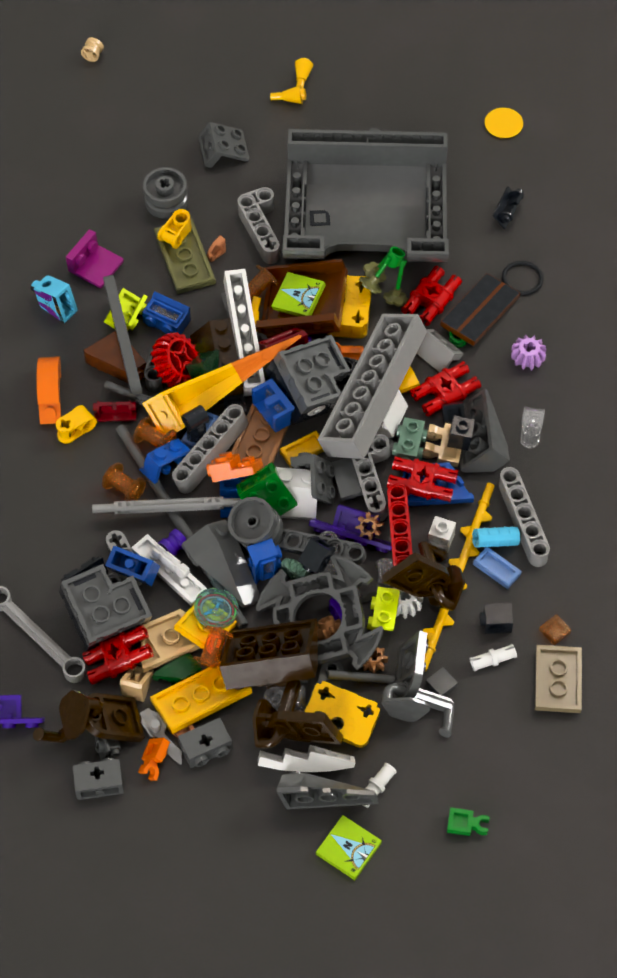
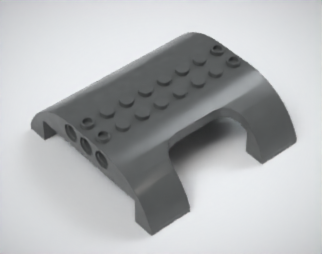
[282,129,449,262]

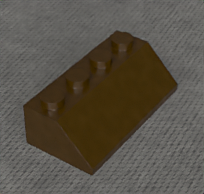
[190,318,244,405]

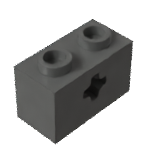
[178,718,232,768]
[73,758,124,800]

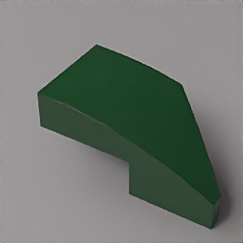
[152,653,202,685]

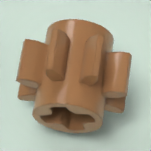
[355,512,384,540]
[318,616,341,641]
[363,647,388,673]

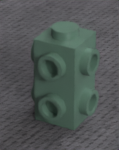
[392,417,428,461]

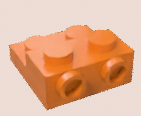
[206,452,263,482]

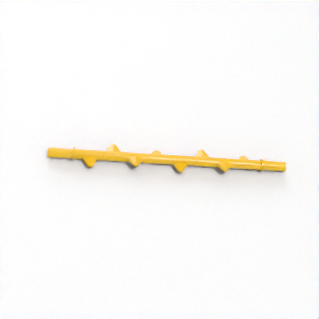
[423,483,495,672]

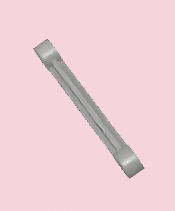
[0,586,86,683]

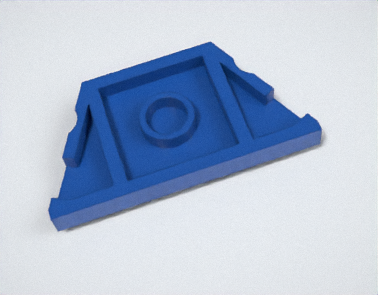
[402,462,474,506]

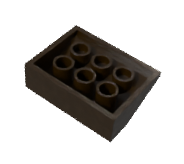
[219,618,318,690]

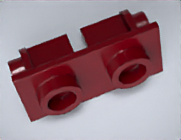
[93,400,136,422]

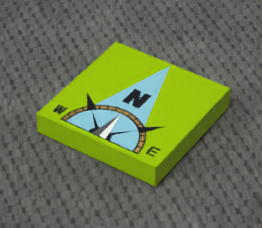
[271,272,326,317]
[316,815,382,880]

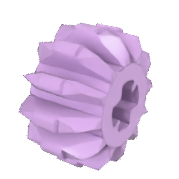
[511,335,546,371]

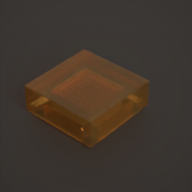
[539,614,571,645]

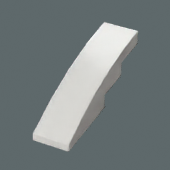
[258,745,355,772]

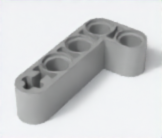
[238,187,280,264]
[352,434,391,522]

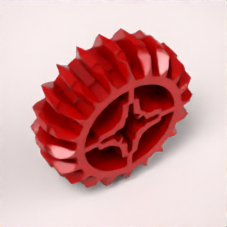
[150,332,202,387]

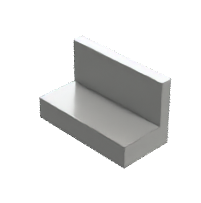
[416,329,464,372]

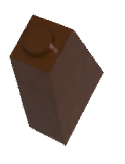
[83,331,146,384]

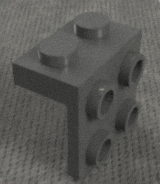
[290,452,335,505]

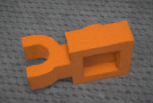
[138,737,170,781]

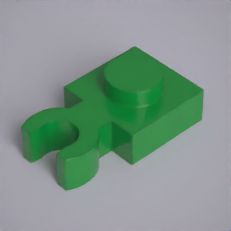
[447,807,490,836]

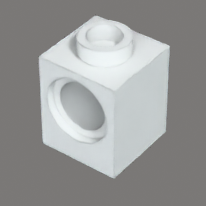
[427,516,456,553]

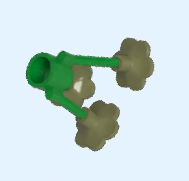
[359,246,409,306]

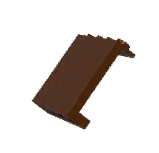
[255,259,348,338]

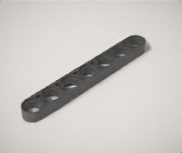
[103,275,142,396]
[226,521,367,565]

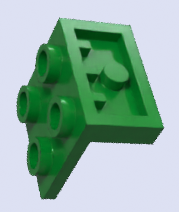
[236,462,298,516]

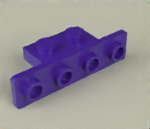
[308,504,392,553]
[0,695,45,728]

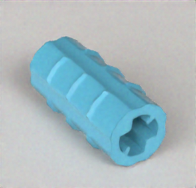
[472,526,520,548]

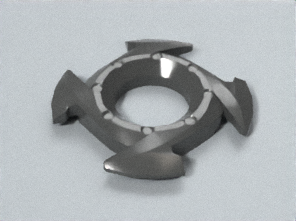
[256,555,384,684]

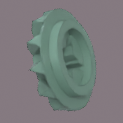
[281,558,311,580]

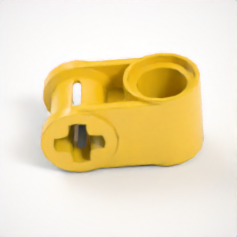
[157,209,192,249]
[56,405,97,444]

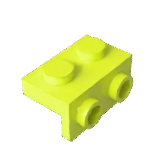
[104,288,148,331]
[367,587,400,631]

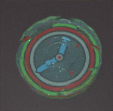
[194,588,238,629]

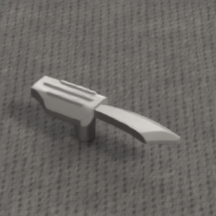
[140,708,182,765]

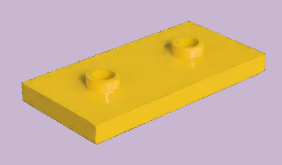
[150,661,252,734]

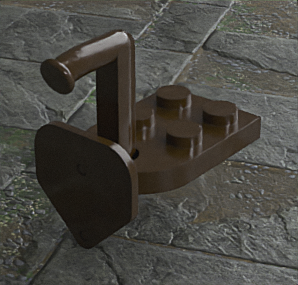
[382,541,465,611]
[253,680,344,749]
[33,690,145,743]

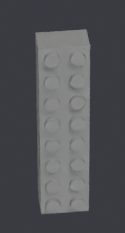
[317,314,427,459]

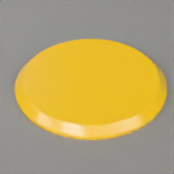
[485,108,523,138]

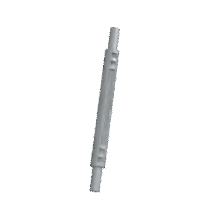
[92,496,241,514]

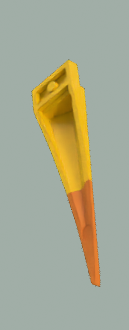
[142,335,301,440]

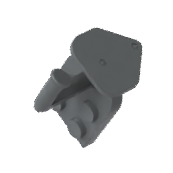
[382,630,455,738]

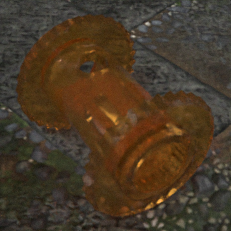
[248,265,278,303]
[133,416,176,448]
[102,462,146,501]
[193,626,233,669]

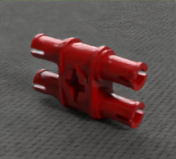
[401,266,462,326]
[410,361,481,417]
[387,456,458,502]
[82,625,154,685]

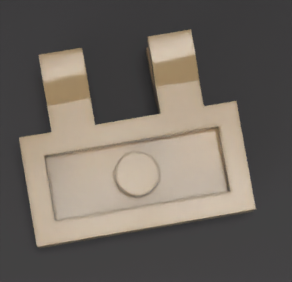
[423,423,461,467]

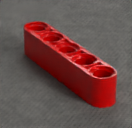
[387,483,413,566]

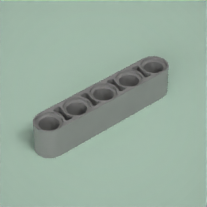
[172,404,248,494]
[499,467,550,567]

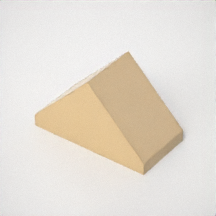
[120,666,154,702]

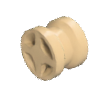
[81,37,104,62]

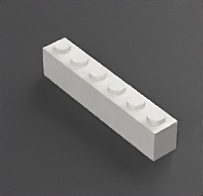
[223,269,265,396]

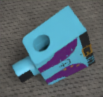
[31,275,78,323]

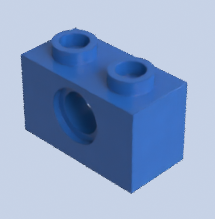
[105,546,160,587]

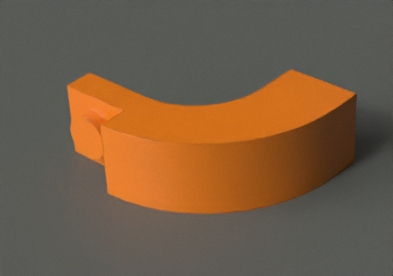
[37,356,61,424]

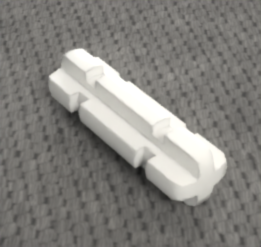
[152,545,190,578]

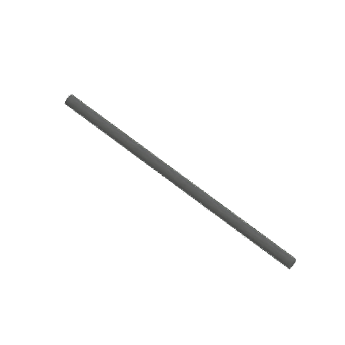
[116,424,249,629]

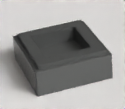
[426,667,458,696]

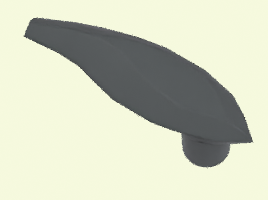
[359,585,390,603]

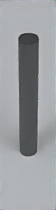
[327,670,395,684]

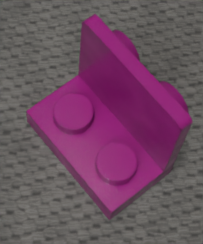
[66,229,124,288]

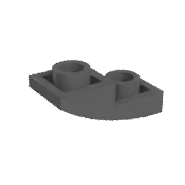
[331,458,362,501]

